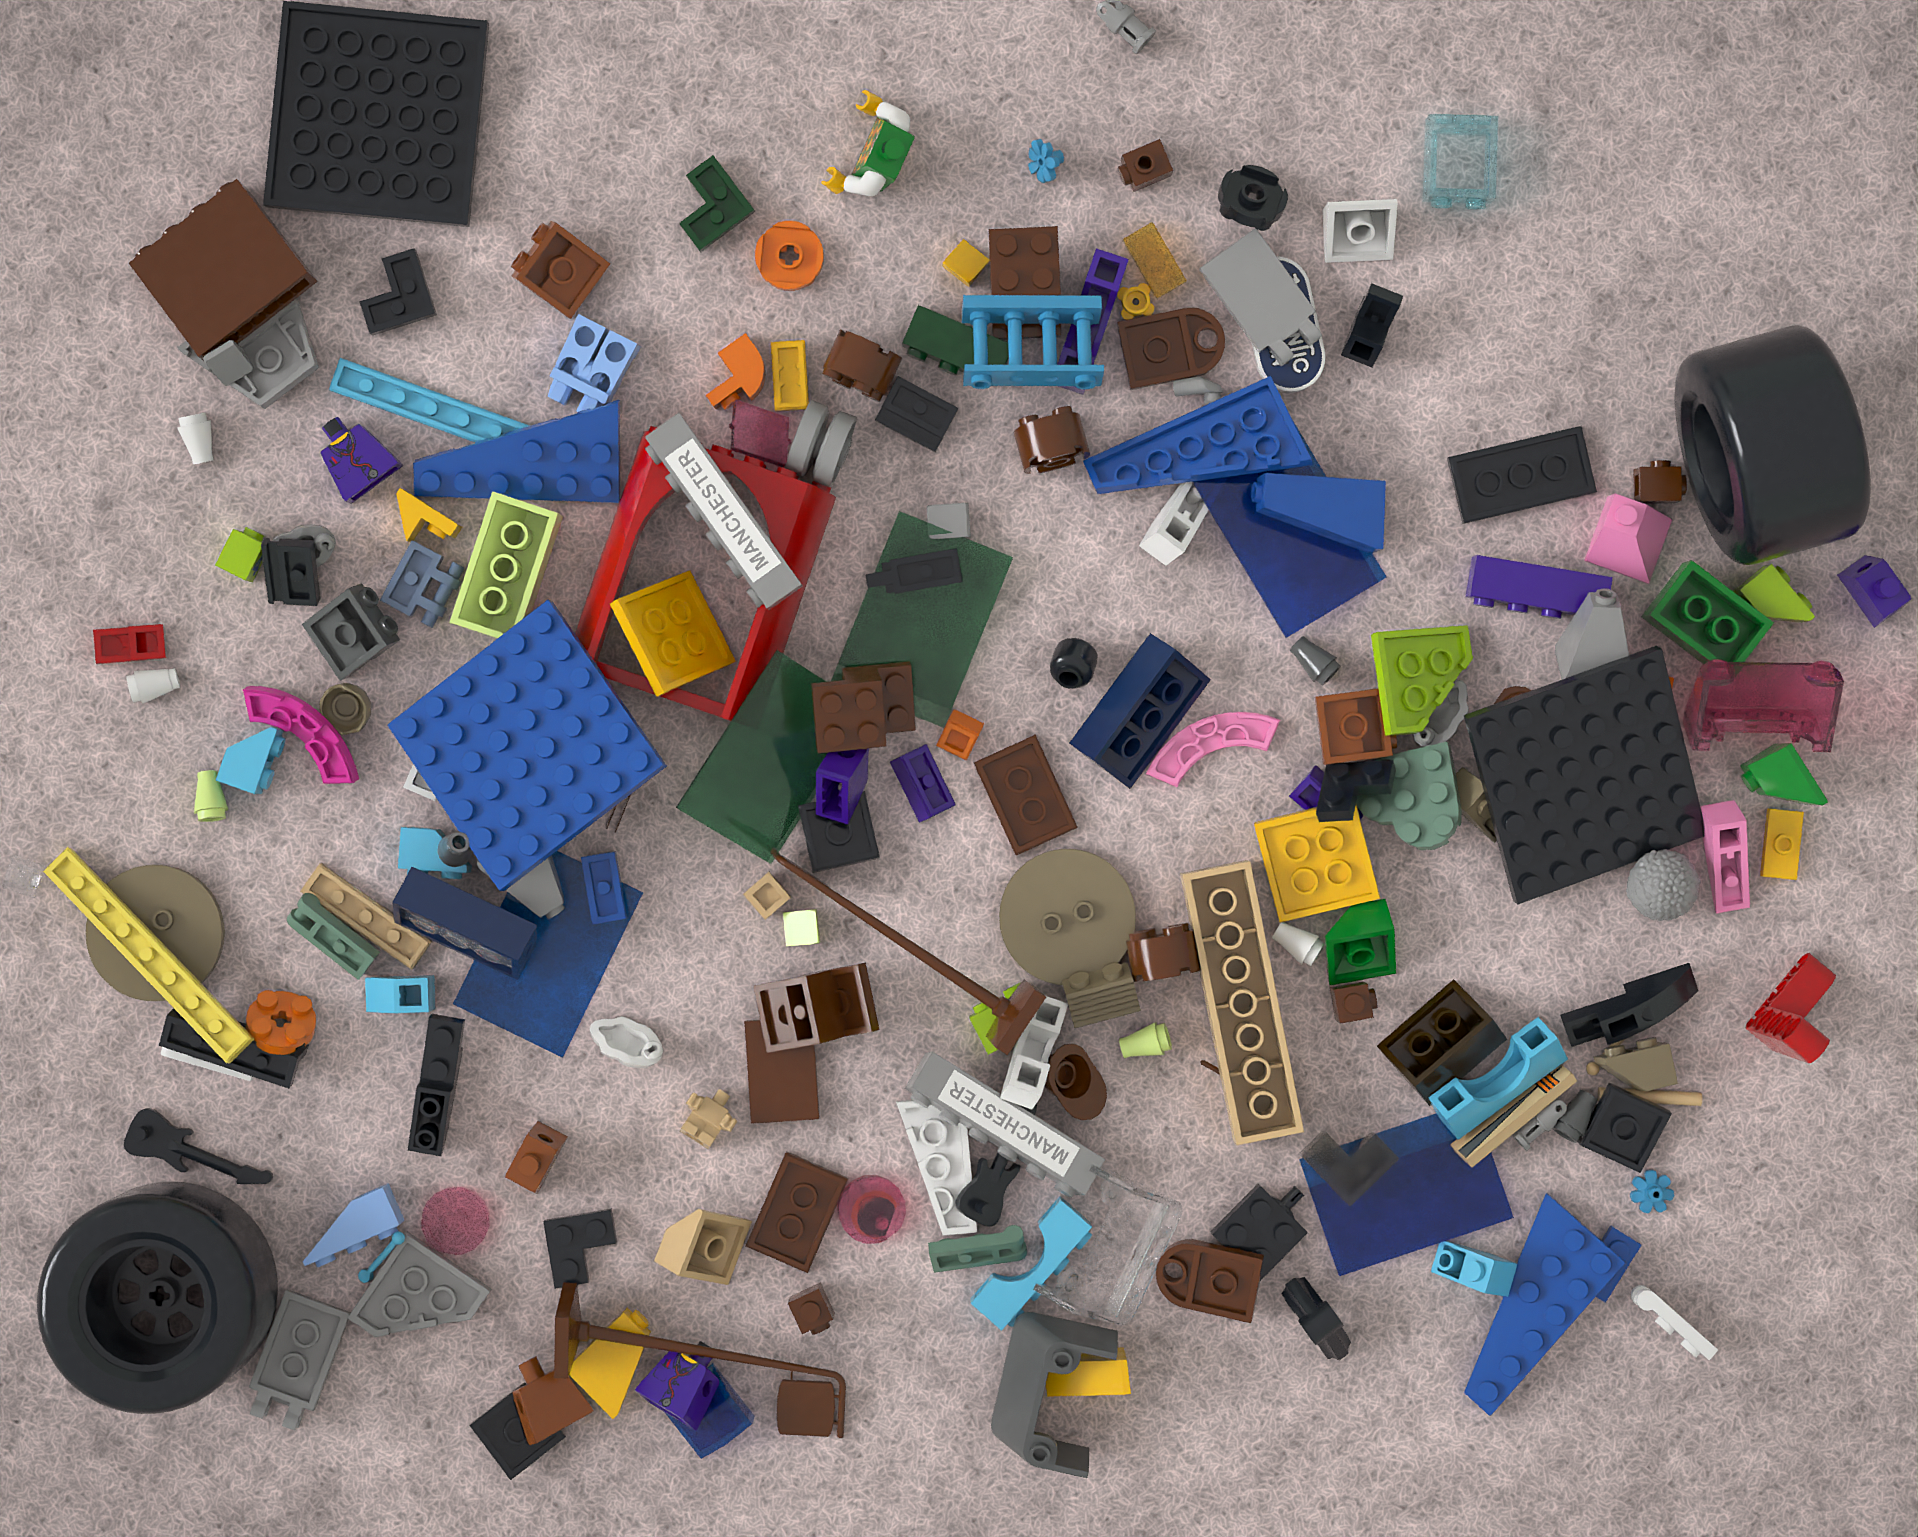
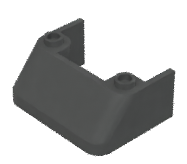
[991,1312,1118,1478]

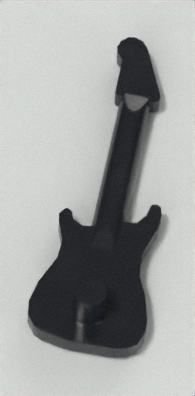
[955,1103,1037,1227]
[124,1108,273,1184]

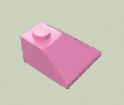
[1584,493,1672,584]

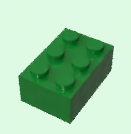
[1641,560,1774,679]

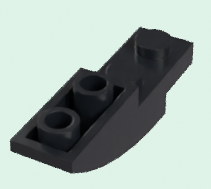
[1560,963,1699,1047]
[408,1014,465,1156]

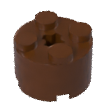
[822,329,902,402]
[1013,406,1090,474]
[1126,923,1201,982]

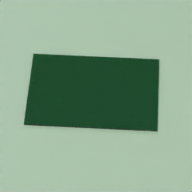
[831,511,1013,728]
[676,650,827,864]

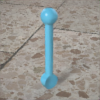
[358,1231,405,1283]

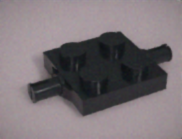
[1210,1184,1308,1281]

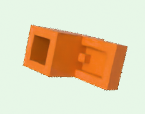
[706,333,766,410]

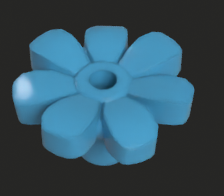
[1028,139,1064,183]
[1630,1169,1674,1213]

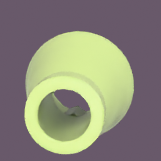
[194,770,229,822]
[1119,1022,1172,1058]

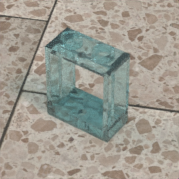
[1422,114,1498,210]

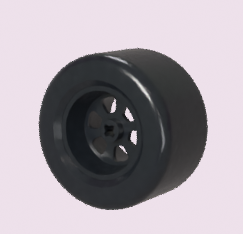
[1674,325,1871,565]
[37,1182,278,1414]

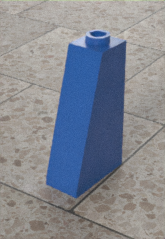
[1251,473,1386,553]

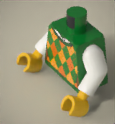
[821,90,915,196]

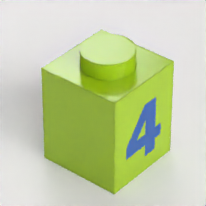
[215,527,264,583]

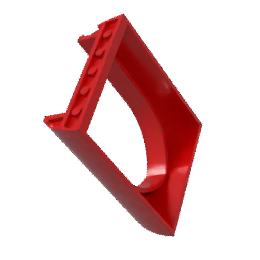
[575,426,836,729]

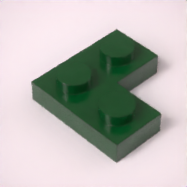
[679,155,755,253]

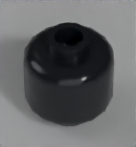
[1050,638,1098,689]

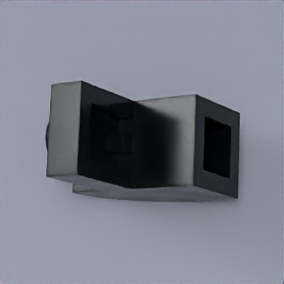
[1341,283,1403,368]

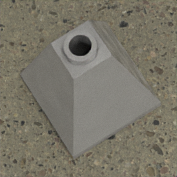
[1555,589,1629,679]
[477,855,565,919]

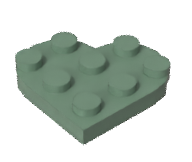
[1356,742,1462,850]

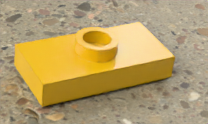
[770,340,809,412]
[1760,808,1804,880]

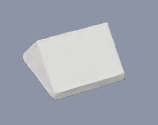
[1322,199,1398,263]

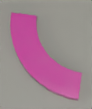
[243,686,359,784]

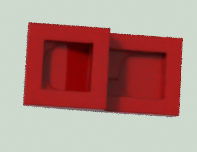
[93,624,166,664]

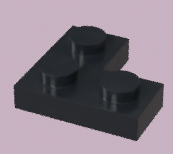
[359,248,437,336]
[1316,760,1396,822]
[543,1208,617,1289]

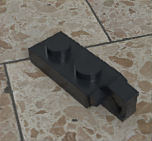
[865,548,963,594]

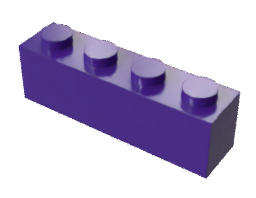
[1465,555,1613,619]

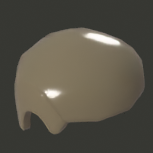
[319,683,371,735]

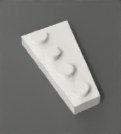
[896,1100,977,1236]

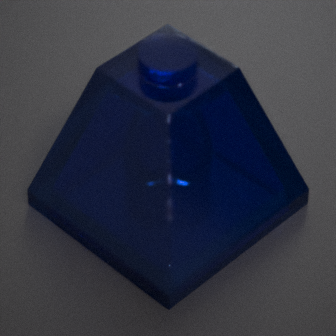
[665,1363,755,1459]

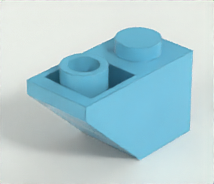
[216,727,286,794]
[398,827,472,879]
[365,975,436,1013]
[1431,1239,1517,1297]

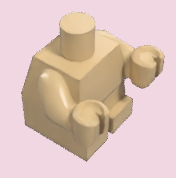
[680,1089,737,1149]

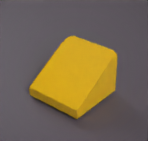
[942,239,990,287]

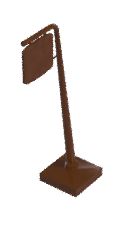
[770,848,1046,1056]
[554,1282,846,1438]

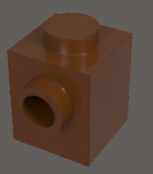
[1118,139,1173,192]
[1633,460,1687,504]
[1329,981,1378,1024]
[788,1282,835,1335]

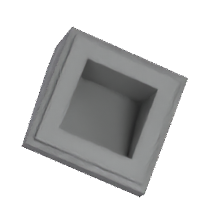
[203,340,253,386]
[927,503,971,540]

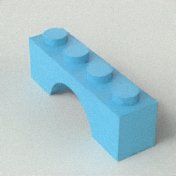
[1428,1017,1568,1140]
[970,1196,1092,1331]

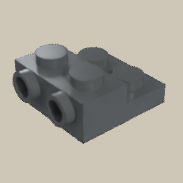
[302,583,400,681]

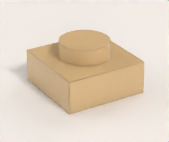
[743,871,791,920]

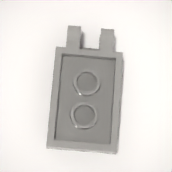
[1199,228,1322,367]
[249,1289,351,1431]

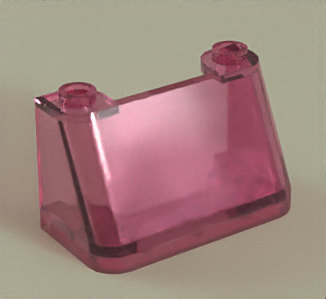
[1683,659,1844,752]

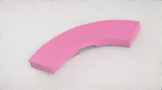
[1146,712,1280,787]

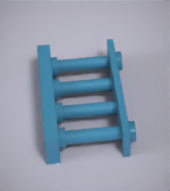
[962,295,1104,390]

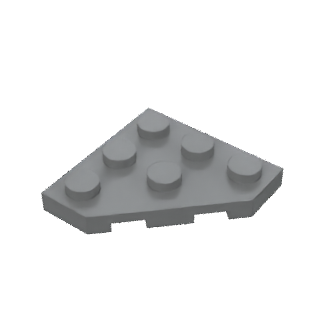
[348,1231,492,1337]

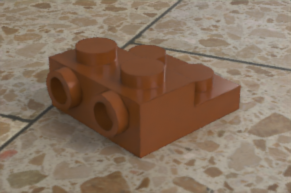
[511,221,610,319]
[1314,689,1397,765]

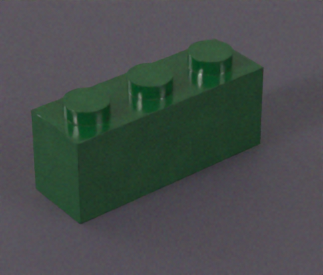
[902,305,1009,389]

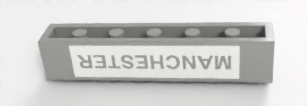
[645,413,803,610]
[905,1051,1105,1198]

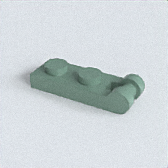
[286,893,380,980]
[928,1225,1027,1273]

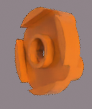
[755,221,824,291]
[246,990,316,1055]

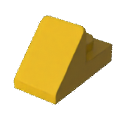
[396,488,463,542]

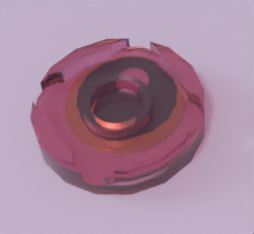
[837,1175,906,1244]
[421,1187,490,1255]

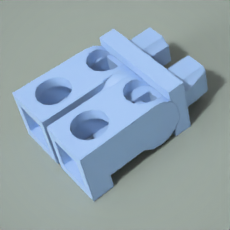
[548,314,641,412]

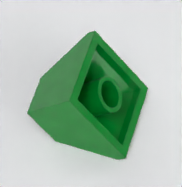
[1740,743,1829,806]
[1325,899,1396,986]

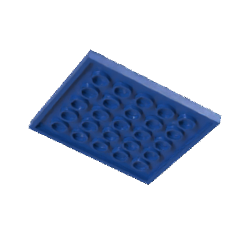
[387,600,667,892]

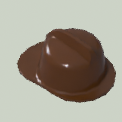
[1044,1043,1107,1121]

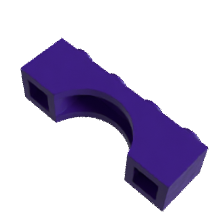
[1057,248,1129,395]

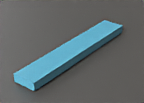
[329,358,530,442]

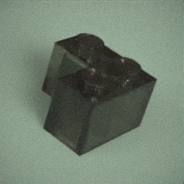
[1298,1130,1399,1207]

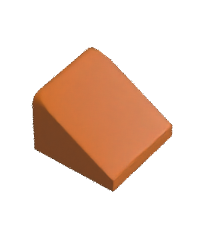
[936,709,984,760]

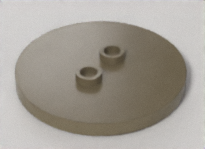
[999,849,1136,985]
[86,865,225,1001]

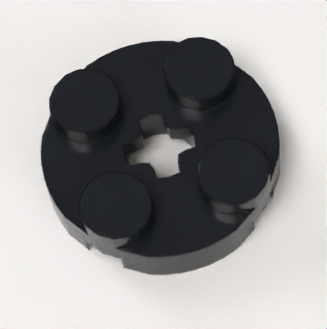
[1218,165,1288,231]

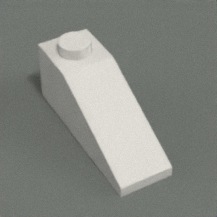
[1139,477,1227,566]

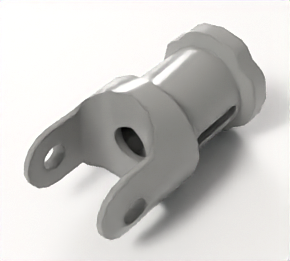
[1096,0,1156,54]
[1512,1098,1567,1151]

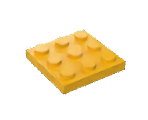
[610,570,736,697]
[1254,805,1380,923]

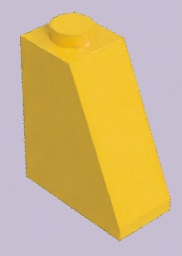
[569,1307,651,1419]
[1045,1347,1131,1397]

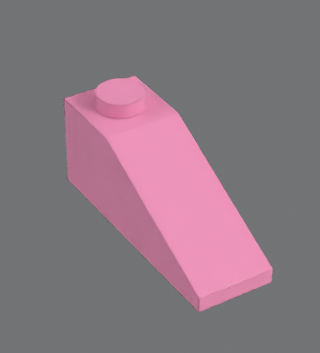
[1701,800,1750,914]

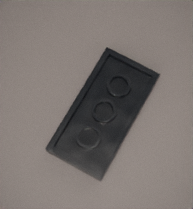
[1447,426,1597,524]

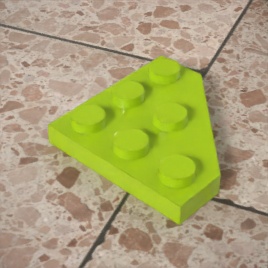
[1371,625,1473,736]

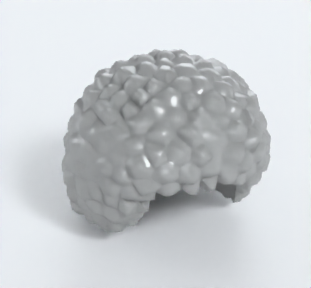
[1626,849,1701,921]

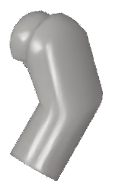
[1173,377,1223,405]

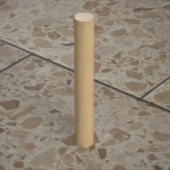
[1597,1087,1702,1106]

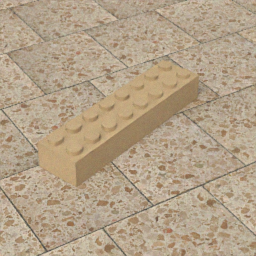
[1180,860,1304,1146]

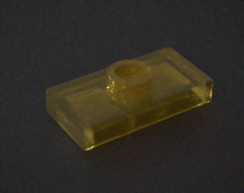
[1122,222,1187,300]

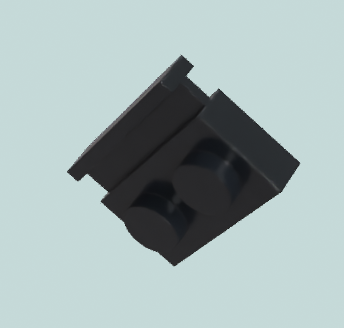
[875,376,958,453]
[261,538,320,606]

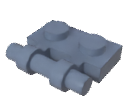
[380,540,464,628]

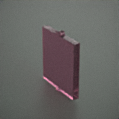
[729,400,791,468]

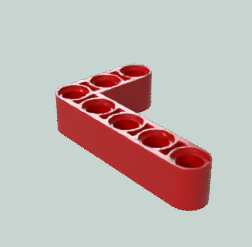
[1745,953,1836,1064]

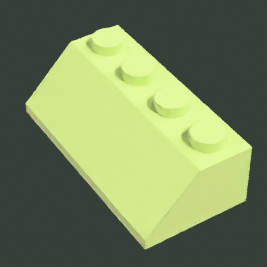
[449,491,563,638]

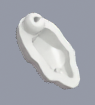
[590,1016,663,1068]

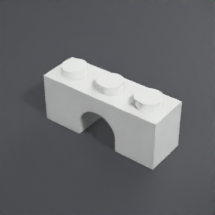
[1000,996,1068,1109]

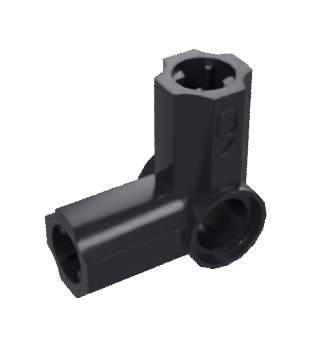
[1281,1277,1351,1360]

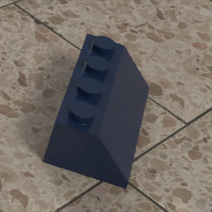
[1069,633,1211,789]

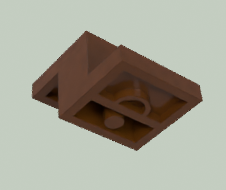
[988,226,1061,340]
[811,661,916,753]
[753,962,880,1053]

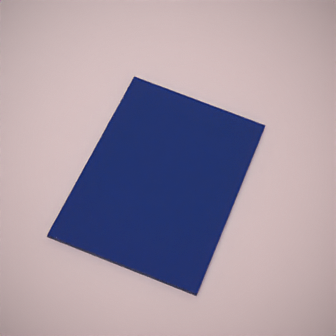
[1192,421,1387,638]
[453,851,643,1058]
[1299,1113,1514,1276]

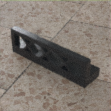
[159,1008,309,1089]

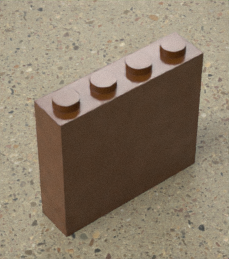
[129,179,318,361]

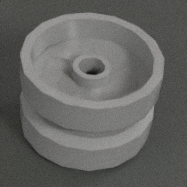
[785,400,857,488]

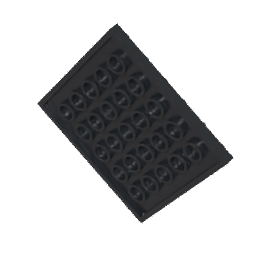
[263,1,489,227]
[1464,646,1704,905]

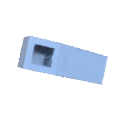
[303,1183,405,1267]

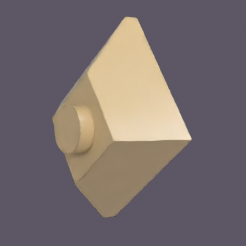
[654,1209,752,1285]

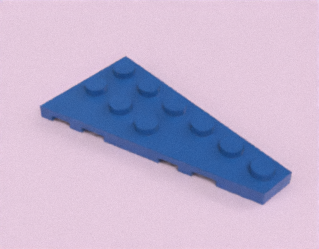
[1083,376,1313,494]
[413,400,620,503]
[1464,1193,1626,1416]

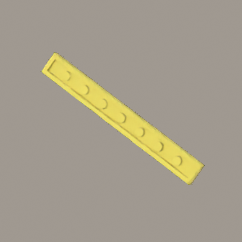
[43,847,254,1064]

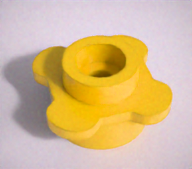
[1117,283,1154,320]

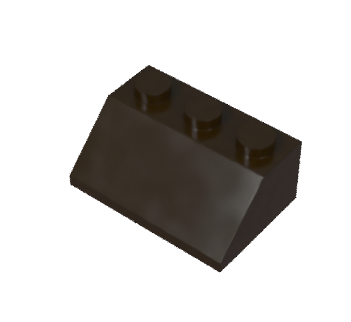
[1377,979,1507,1106]

